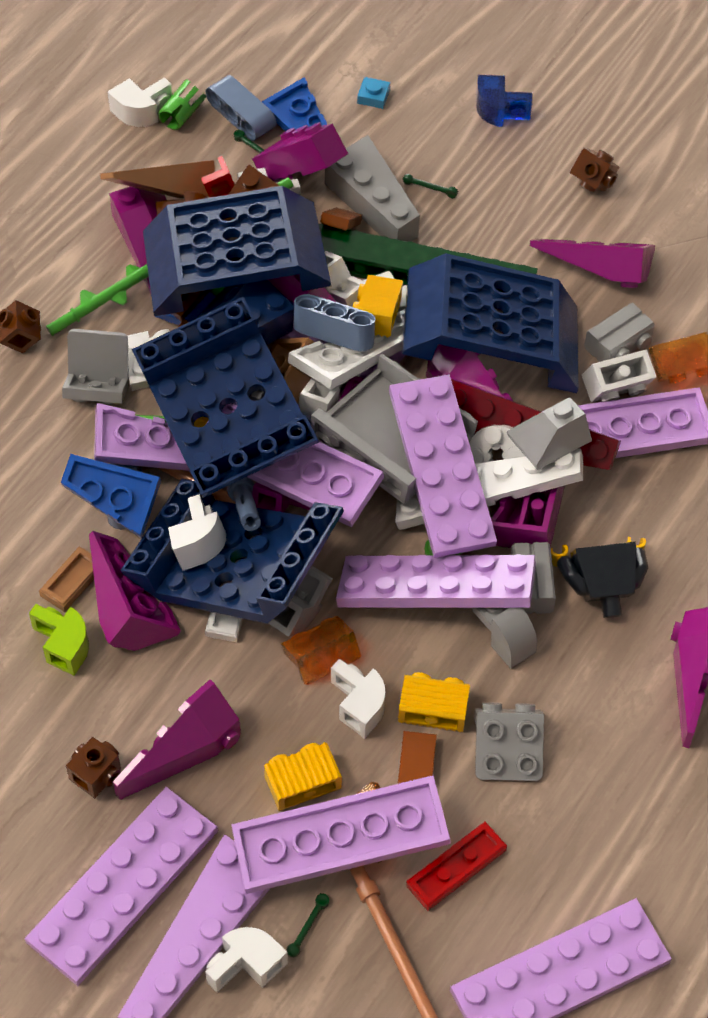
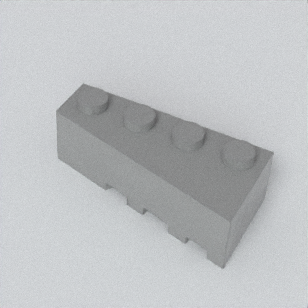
[325,135,420,242]

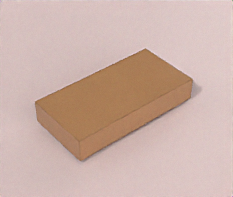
[39,546,94,612]

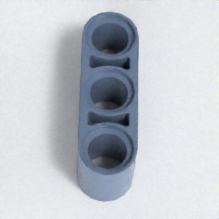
[205,75,277,141]
[293,294,376,351]

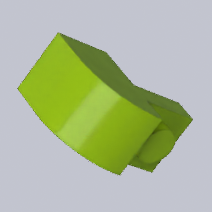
[29,604,89,676]

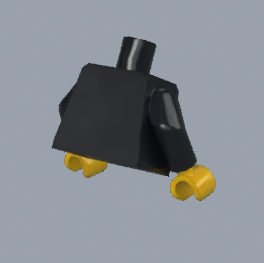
[550,537,649,618]

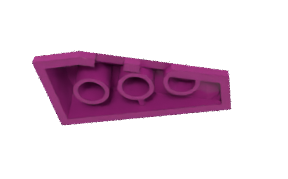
[113,679,241,800]

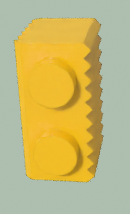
[353,275,403,338]
[398,672,470,732]
[264,742,342,811]

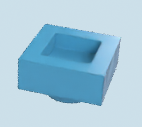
[357,77,390,109]

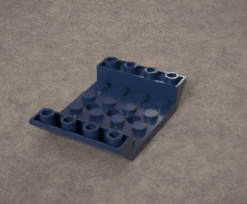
[143,186,331,316]
[402,253,579,394]
[132,297,319,498]
[121,479,344,624]

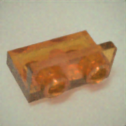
[648,332,708,384]
[281,616,361,685]

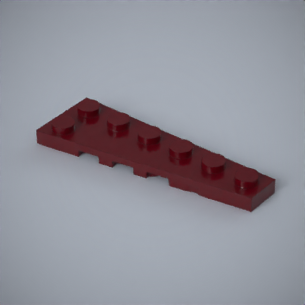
[451,379,621,470]

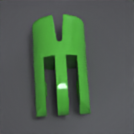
[159,79,206,130]

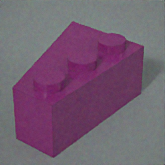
[252,122,348,183]
[490,485,565,548]

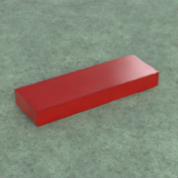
[406,821,507,911]

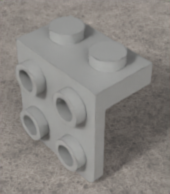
[62,329,129,405]
[474,703,544,781]

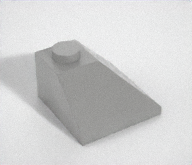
[507,397,592,470]

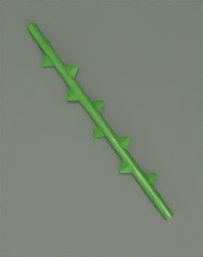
[46,177,294,336]

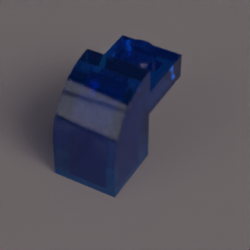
[476,75,533,127]

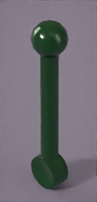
[234,130,264,153]
[402,174,458,198]
[286,893,329,957]

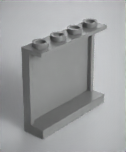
[310,354,478,504]

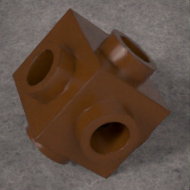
[569,148,620,192]
[0,300,41,354]
[66,736,121,799]

